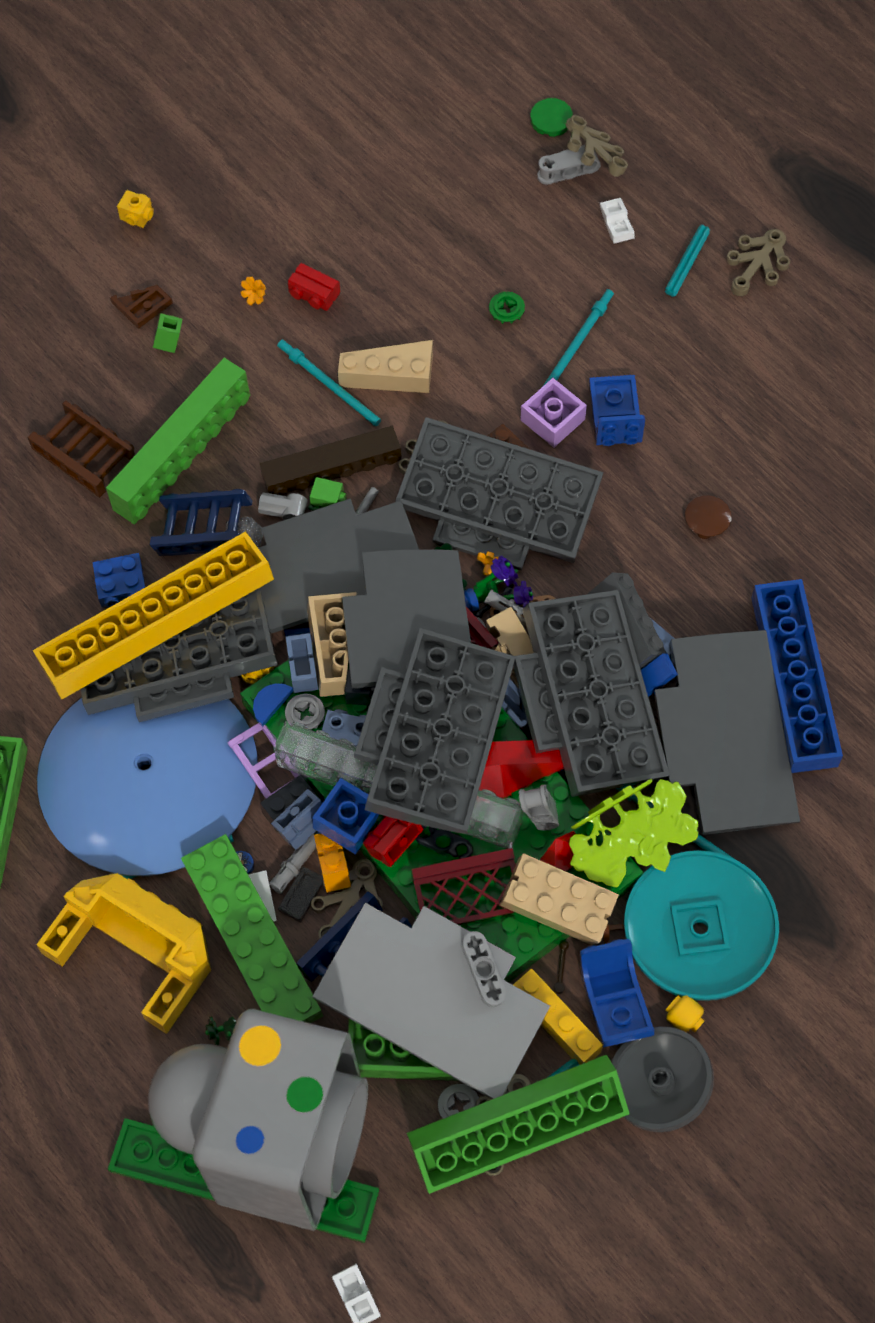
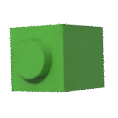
[153,313,182,353]
[310,477,347,507]

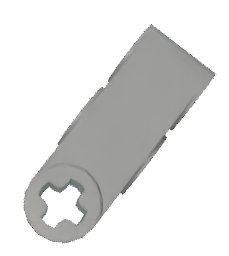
[537,145,601,185]
[519,784,559,830]

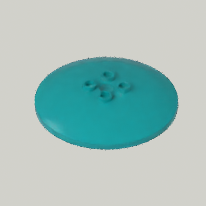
[624,851,779,1001]

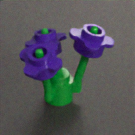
[473,556,533,607]

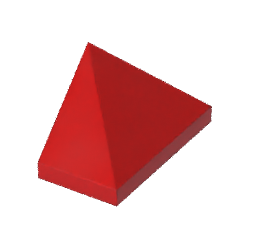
[540,831,576,872]

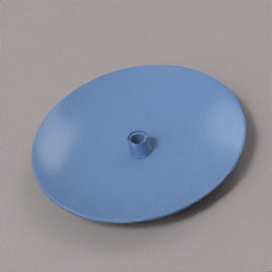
[37,698,258,876]

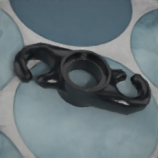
[415,825,473,859]

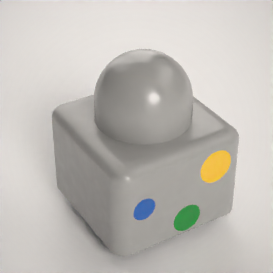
[148,1009,368,1231]

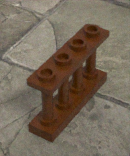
[28,400,135,498]

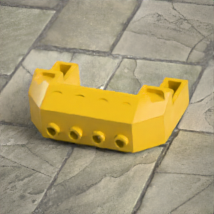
[37,873,211,1034]

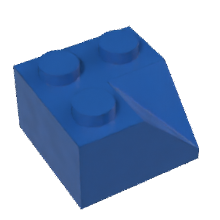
[312,778,379,855]

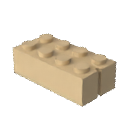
[500,853,619,945]

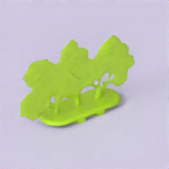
[569,778,698,888]

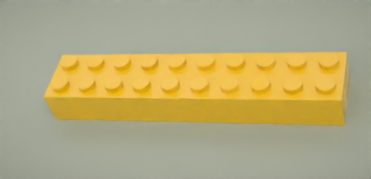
[33,531,274,699]

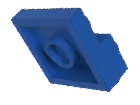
[92,553,146,608]

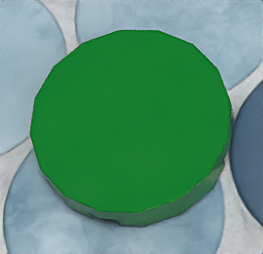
[530,98,573,137]

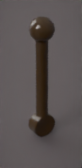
[554,941,569,993]

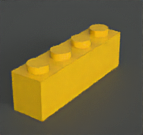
[513,968,603,1065]

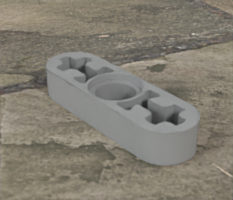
[462,931,506,1007]

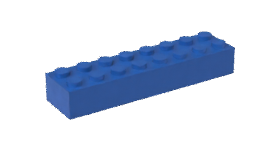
[751,579,843,773]

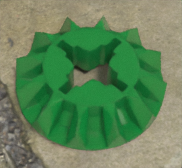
[489,292,525,324]

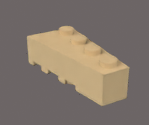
[338,340,433,393]
[307,592,357,697]
[486,607,534,689]

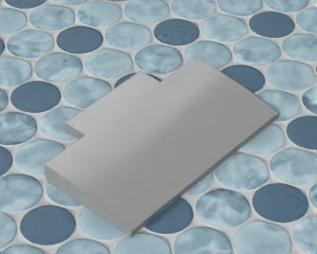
[312,903,550,1099]

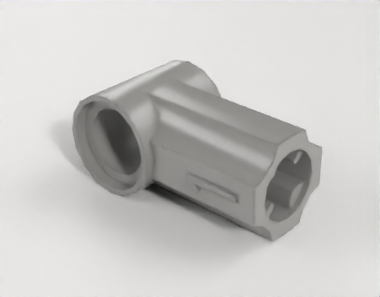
[258,492,308,520]

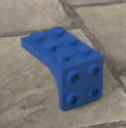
[589,375,645,446]
[580,939,654,1048]

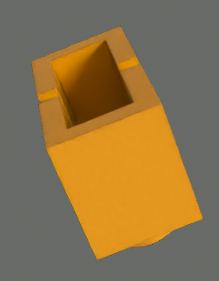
[314,834,351,893]

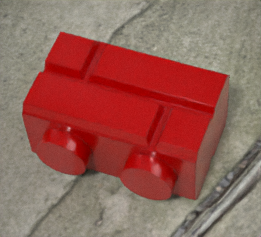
[288,263,340,311]
[363,816,424,867]

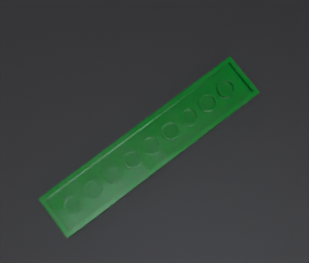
[108,1118,380,1243]

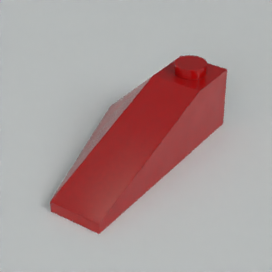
[478,740,564,803]

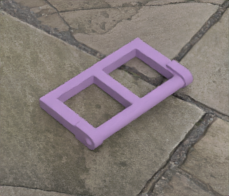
[228,723,302,798]

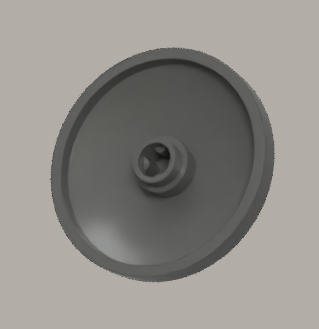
[612,1027,714,1132]

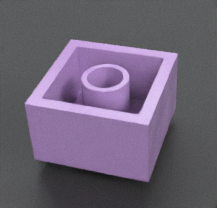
[521,378,587,448]

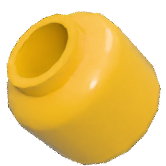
[665,995,704,1033]

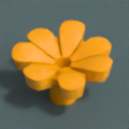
[241,276,265,305]
[477,551,498,576]

